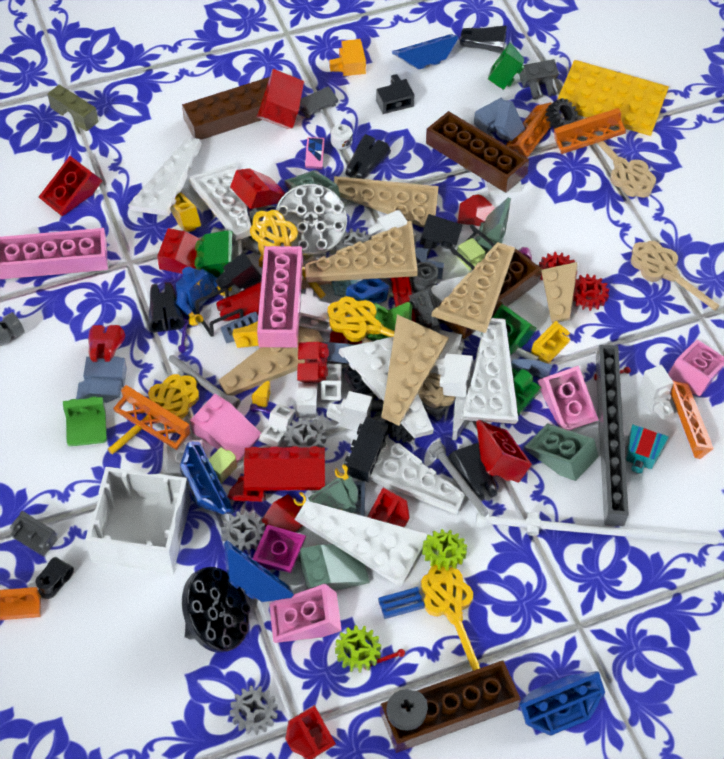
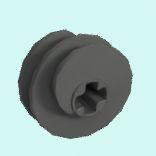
[386,689,428,731]

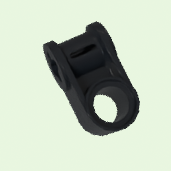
[35,557,74,599]

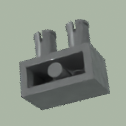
[519,59,559,100]

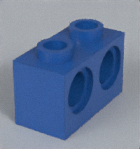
[346,278,389,304]

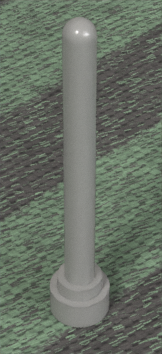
[169,355,241,409]
[428,441,488,517]

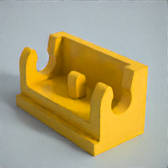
[531,321,570,364]

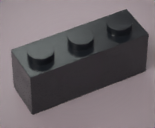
[344,417,388,483]

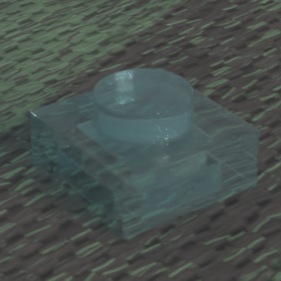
[331,280,351,297]

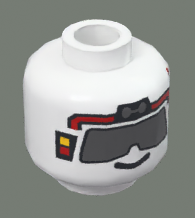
[331,124,353,150]

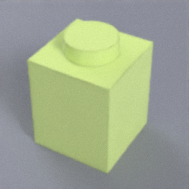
[457,238,486,271]
[209,447,237,484]

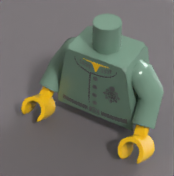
[294,464,358,513]

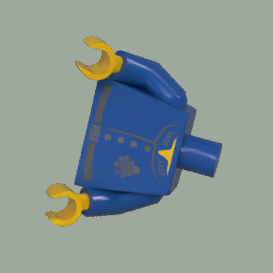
[176,267,232,326]

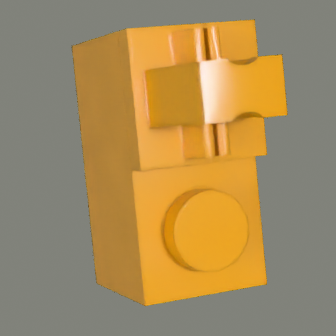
[329,39,366,76]

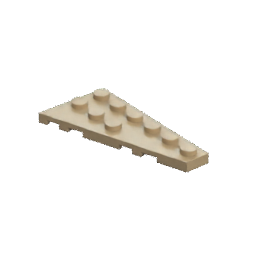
[334,176,439,227]
[431,242,515,333]
[381,315,449,426]
[219,326,324,396]

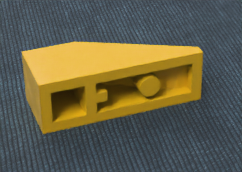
[170,192,201,232]

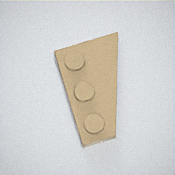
[541,262,578,324]

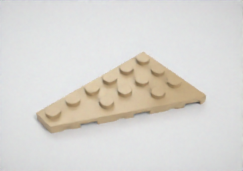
[305,221,417,282]

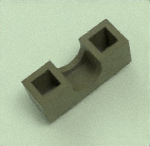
[47,84,99,131]

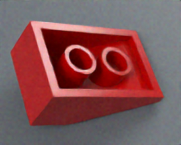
[256,69,304,129]
[38,156,103,216]
[230,168,286,209]
[157,228,200,274]
[476,420,532,483]

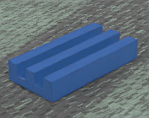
[378,587,425,619]

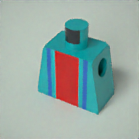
[625,424,669,473]

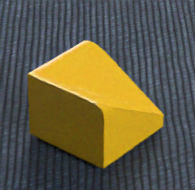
[252,381,271,407]

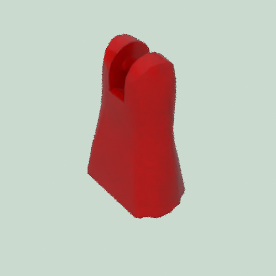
[216,282,261,321]
[88,325,125,362]

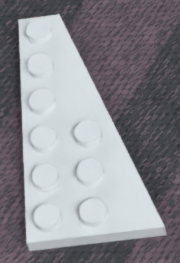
[128,138,202,216]
[189,163,251,240]
[460,318,518,424]
[339,337,434,438]
[369,435,465,514]
[294,501,429,587]

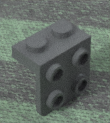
[409,288,443,328]

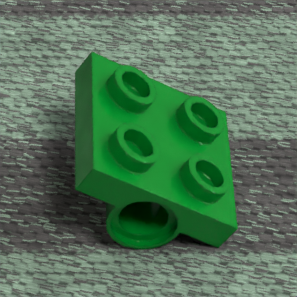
[512,368,542,416]

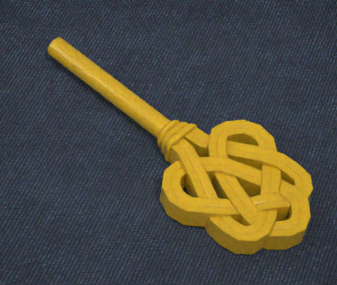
[250,210,326,299]
[327,296,395,342]
[108,374,199,455]
[420,564,480,671]

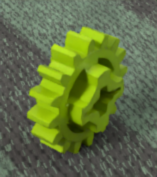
[422,529,467,571]
[335,625,381,673]

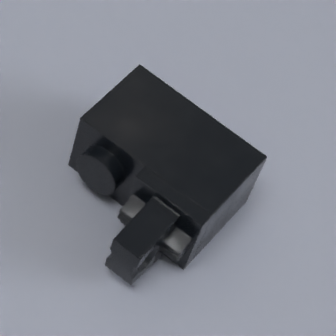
[376,74,415,114]
[420,214,463,257]
[215,252,262,290]

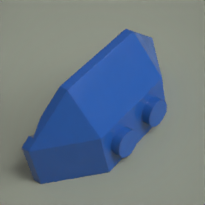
[392,34,458,69]
[180,441,235,514]
[224,540,294,602]
[519,671,606,736]

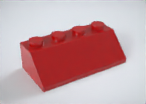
[244,446,325,491]

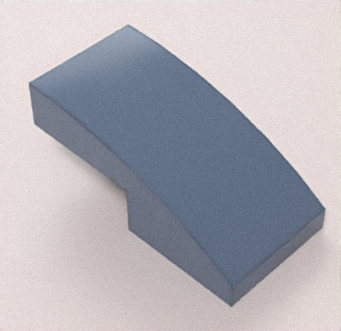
[511,359,552,379]

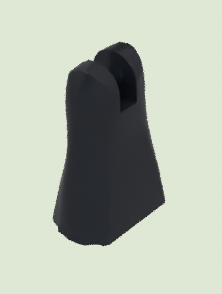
[460,25,507,54]
[345,134,391,179]
[148,282,185,333]
[448,442,498,501]

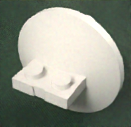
[275,184,347,256]

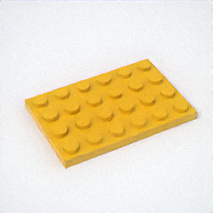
[557,60,669,136]

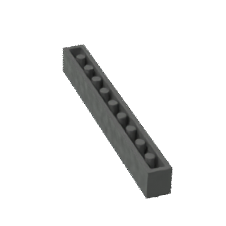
[596,345,629,526]

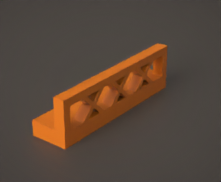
[506,102,552,158]
[554,108,626,154]
[670,381,714,459]
[113,385,191,450]
[0,587,41,620]

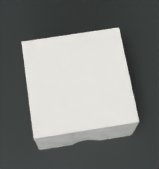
[85,467,191,574]

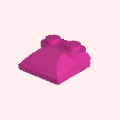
[252,525,306,573]

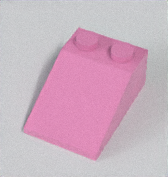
[668,339,724,397]
[538,366,598,431]
[190,394,261,463]
[269,584,342,643]

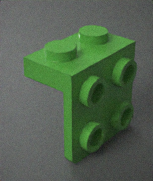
[367,302,412,341]
[63,397,107,446]

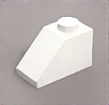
[296,383,318,418]

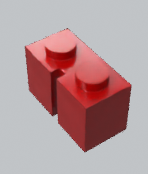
[297,342,329,383]

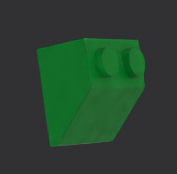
[487,42,524,90]
[195,230,232,278]
[481,304,537,356]

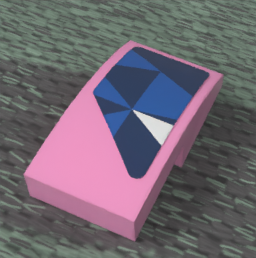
[305,137,325,169]

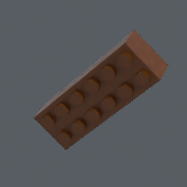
[182,77,270,140]
[426,111,529,193]
[438,248,542,339]
[380,660,521,753]

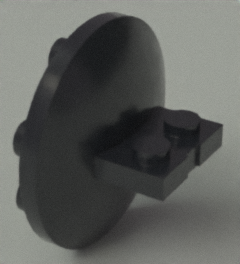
[182,567,251,653]

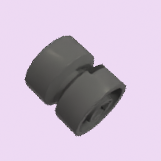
[413,262,438,293]
[0,312,25,346]

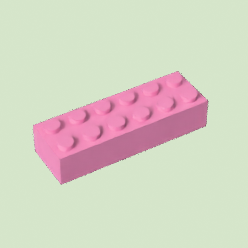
[0,228,108,279]
[257,246,303,348]

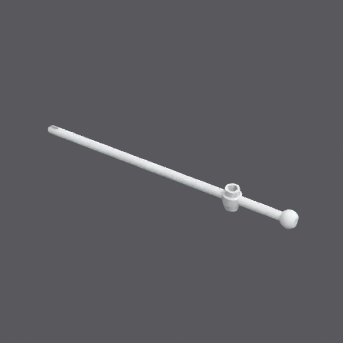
[476,512,720,545]

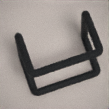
[449,224,495,270]
[195,287,243,337]

